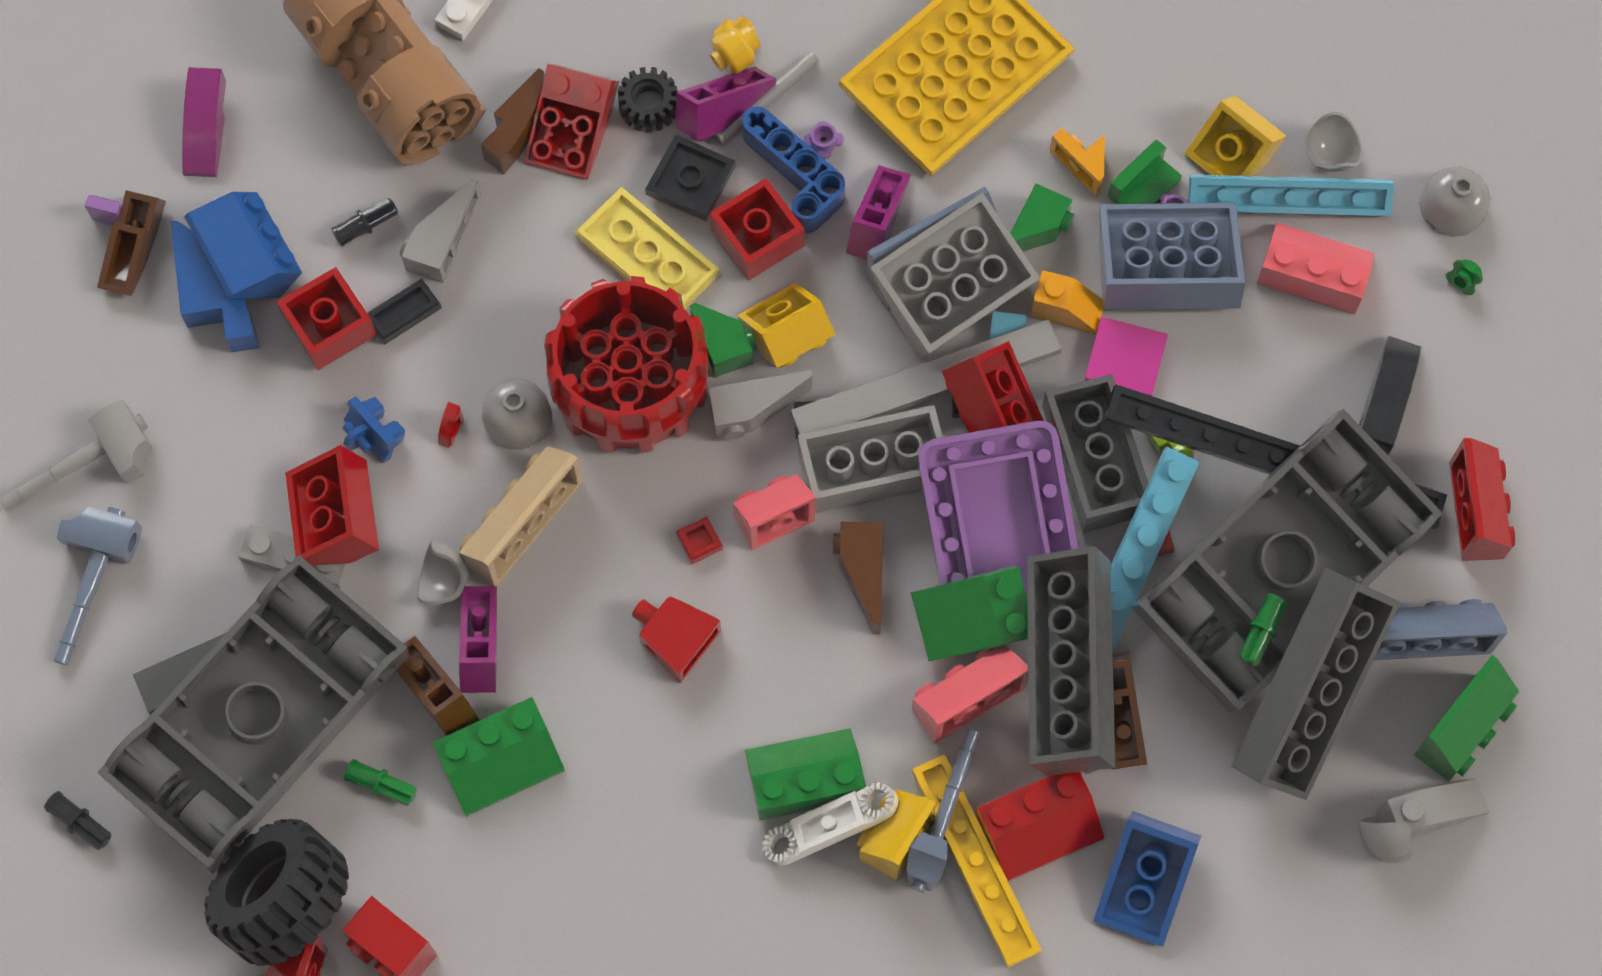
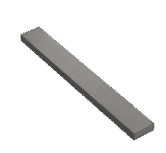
[791,319,1062,434]

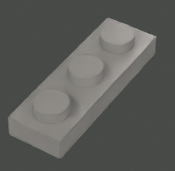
[238,525,349,589]

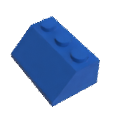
[184,192,302,299]

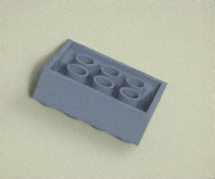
[1099,203,1245,310]

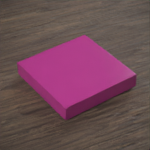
[1084,316,1168,396]

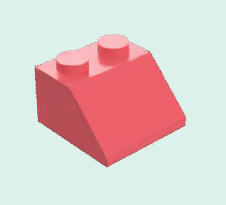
[733,474,815,550]

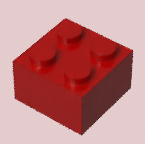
[709,178,805,281]
[276,267,377,370]
[342,895,437,976]

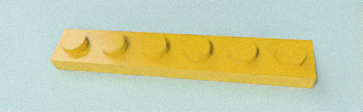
[912,754,1042,968]

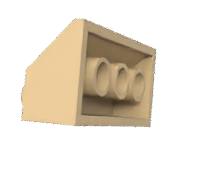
[459,446,583,586]

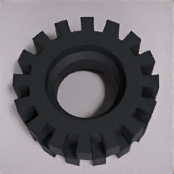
[618,67,678,133]

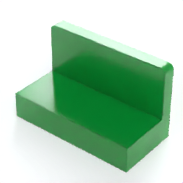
[1107,139,1182,204]

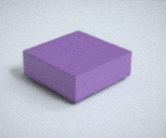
[84,195,122,225]

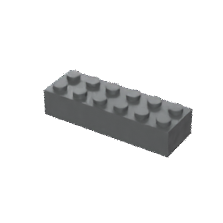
[1027,546,1115,776]
[1231,568,1401,800]

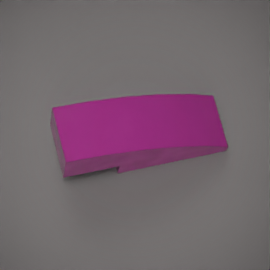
[182,67,226,177]

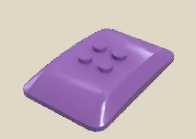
[918,421,1078,642]

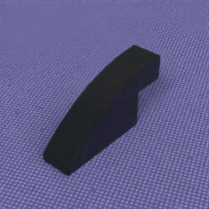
[1359,335,1421,455]

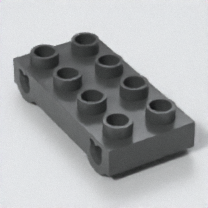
[1131,409,1443,712]
[97,555,409,874]

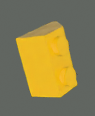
[1184,95,1287,176]
[737,282,836,369]
[857,789,936,881]

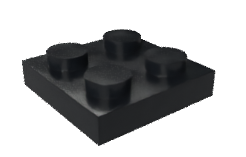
[645,134,736,221]

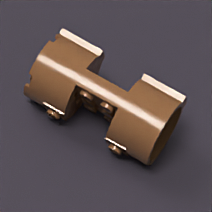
[283,0,487,165]

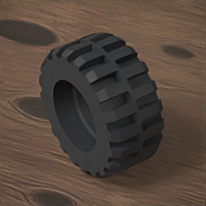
[204,819,349,966]

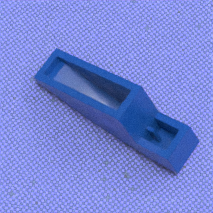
[171,221,259,353]

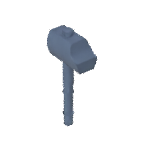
[53,507,142,665]
[906,729,981,893]

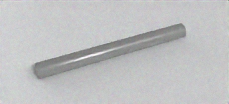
[713,52,819,144]

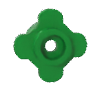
[1446,259,1483,295]

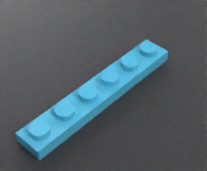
[1187,175,1394,216]
[1110,447,1200,653]

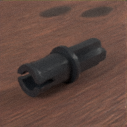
[331,198,398,247]
[44,791,112,850]

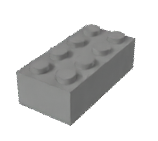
[798,405,943,513]

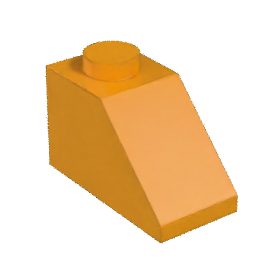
[1030,270,1103,334]

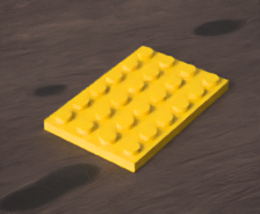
[839,0,1075,177]

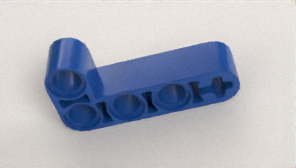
[742,106,845,234]

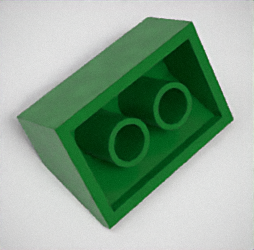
[1414,655,1519,781]
[432,697,565,817]
[745,728,866,821]

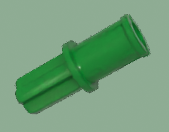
[1239,593,1289,666]
[344,759,417,806]

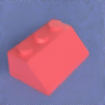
[1257,222,1374,314]
[912,645,1028,744]

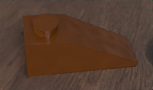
[833,521,883,635]
[396,636,480,736]
[1111,651,1147,770]

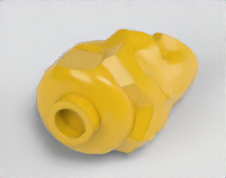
[710,16,761,74]

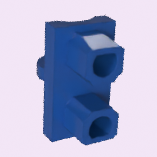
[342,396,405,463]

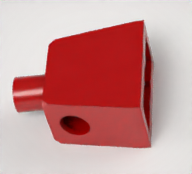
[631,596,721,683]

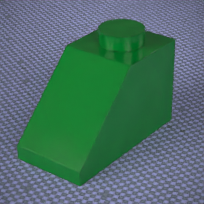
[1010,183,1075,252]
[690,303,757,378]

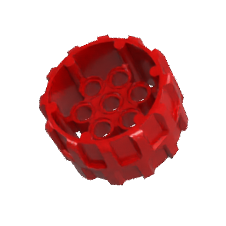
[544,276,709,453]

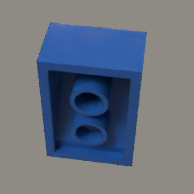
[1093,811,1201,947]

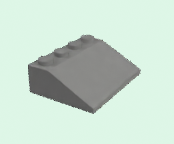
[869,192,1040,359]

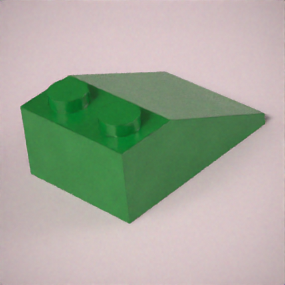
[910,565,1028,662]

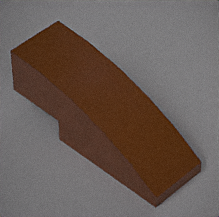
[481,68,545,175]
[97,190,166,296]

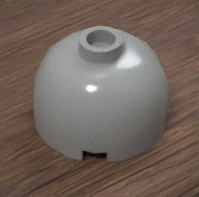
[1419,167,1490,237]
[482,379,552,450]

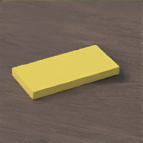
[575,187,721,309]

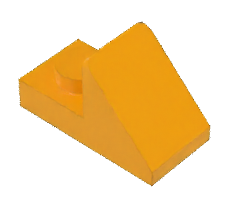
[1049,128,1105,196]

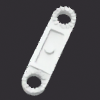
[762,782,899,866]

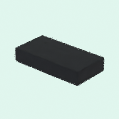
[367,278,442,345]

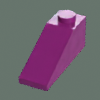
[676,66,776,141]
[846,165,911,260]
[459,586,497,693]

